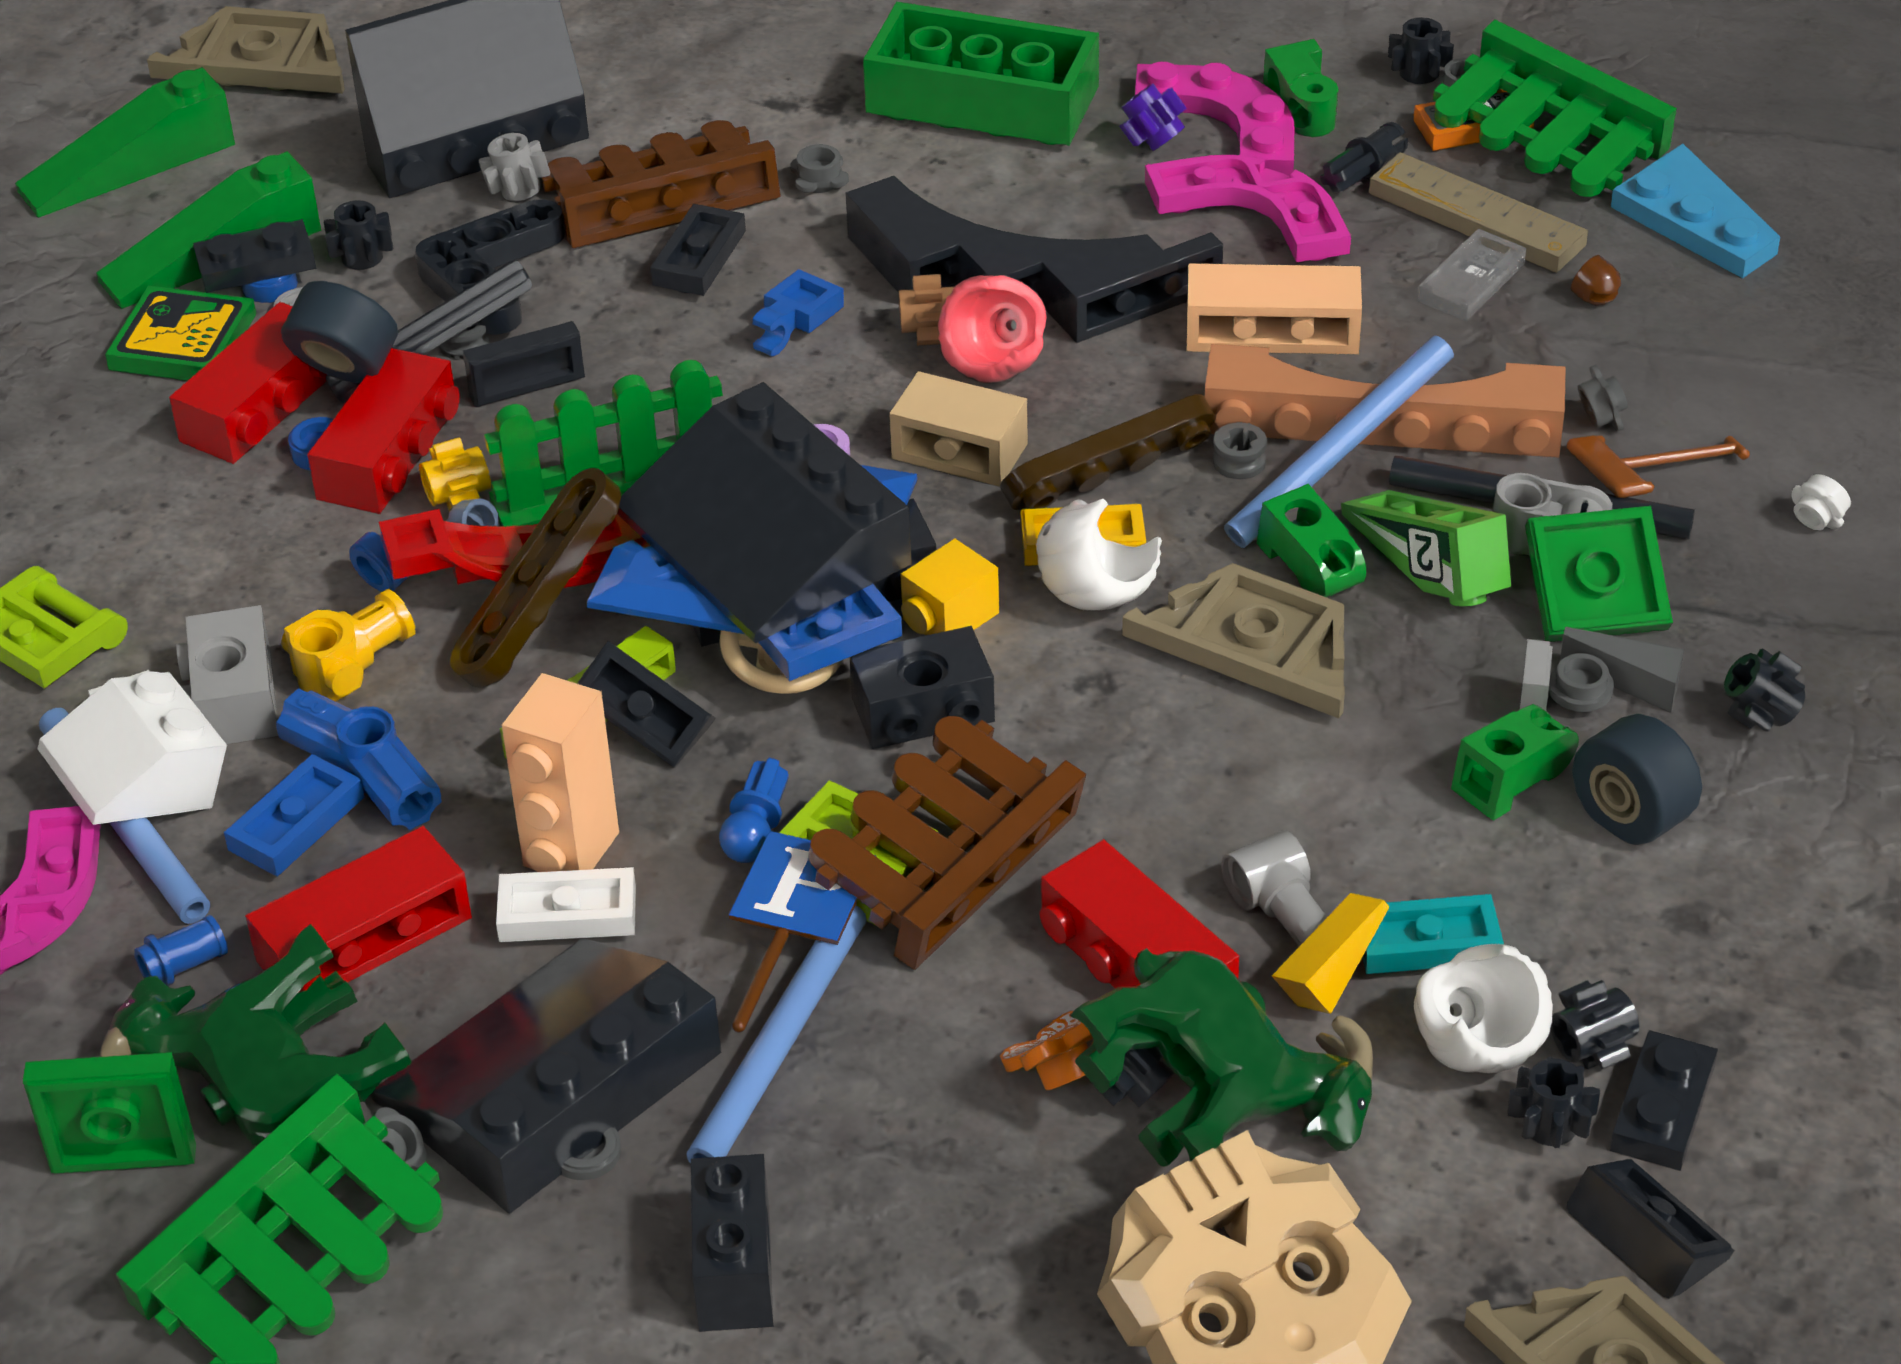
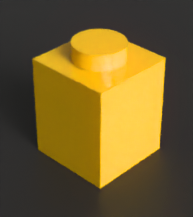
[901,538,999,635]

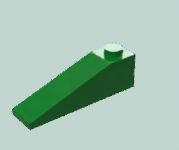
[15,67,235,218]
[96,151,322,309]

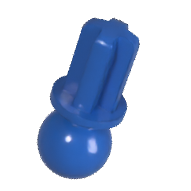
[719,757,789,863]

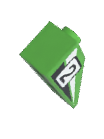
[1341,490,1511,606]

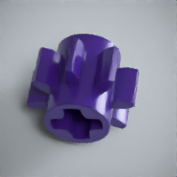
[1119,83,1187,151]

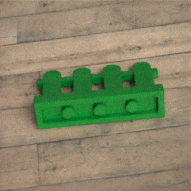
[1433,19,1677,197]
[484,360,723,527]
[116,1074,443,1364]

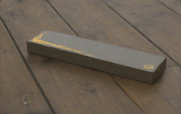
[1369,152,1588,273]

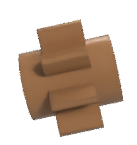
[899,274,954,346]

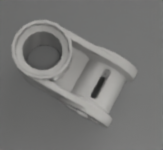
[1492,473,1612,555]

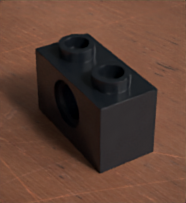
[849,625,995,749]
[691,1154,774,1332]

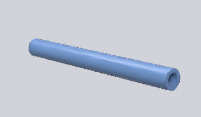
[1224,336,1454,548]
[39,708,210,924]
[686,906,867,1163]

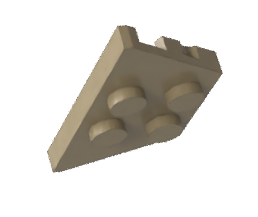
[147,6,345,94]
[1122,563,1345,718]
[1464,1275,1725,1364]

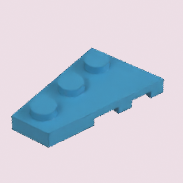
[1611,144,1780,279]

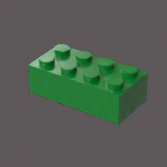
[863,1,1099,146]

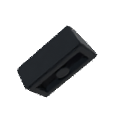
[577,641,716,768]
[1566,1159,1735,1299]

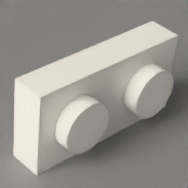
[496,867,636,942]

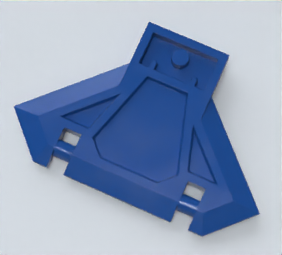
[587,465,917,681]

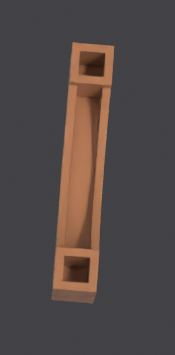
[1205,344,1566,458]

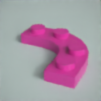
[1135,62,1295,176]
[1145,155,1351,262]
[0,806,101,975]

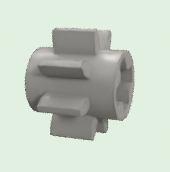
[479,133,550,201]

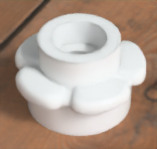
[1791,474,1851,530]

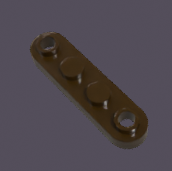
[1000,394,1216,510]
[450,468,621,688]

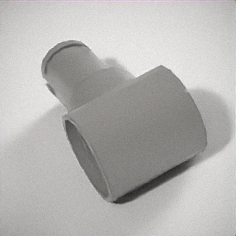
[1221,830,1328,947]

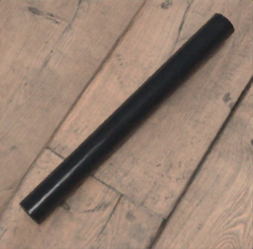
[1389,455,1695,539]

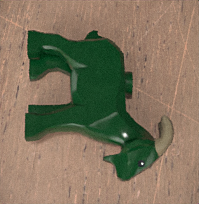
[99,924,412,1146]
[1070,948,1373,1167]

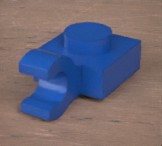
[752,269,844,356]

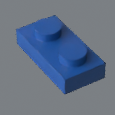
[224,754,365,877]

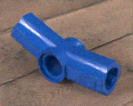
[276,688,442,830]

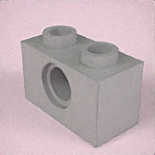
[176,605,278,744]

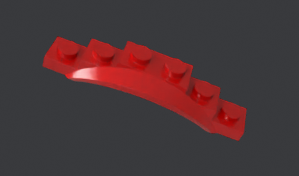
[379,509,651,588]

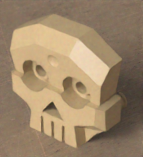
[1097,1130,1412,1364]

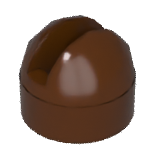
[1571,255,1621,306]

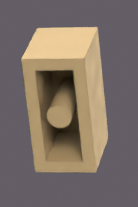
[890,371,1028,487]

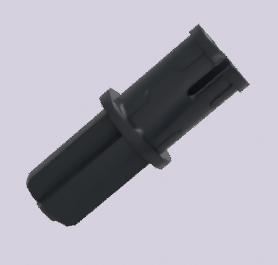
[1320,122,1409,193]

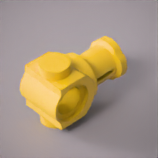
[281,589,415,702]

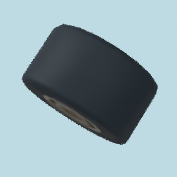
[281,281,398,383]
[1572,713,1703,845]

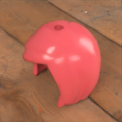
[938,275,1047,383]

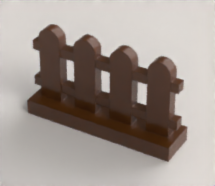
[540,120,781,248]
[808,716,1087,970]

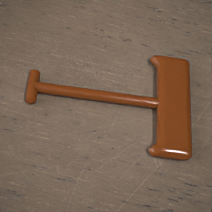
[1567,435,1750,498]

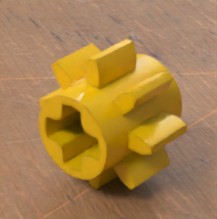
[419,437,491,512]

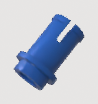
[134,915,228,986]

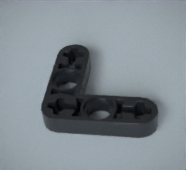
[415,199,565,335]

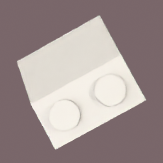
[38,672,227,825]

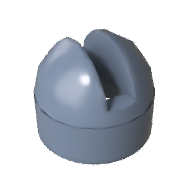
[446,499,500,526]

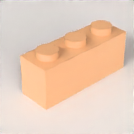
[1187,264,1362,354]
[502,673,619,872]

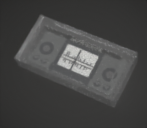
[1418,229,1526,321]

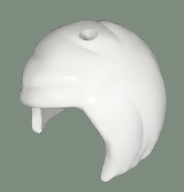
[1036,499,1162,610]
[1414,944,1553,1073]

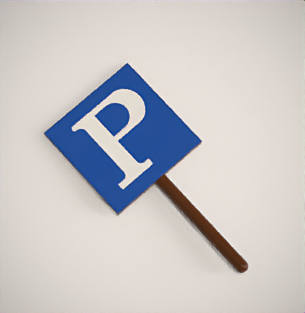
[729,831,876,1033]

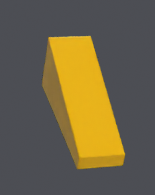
[1272,893,1389,1014]

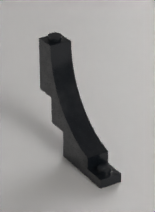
[845,176,1223,343]

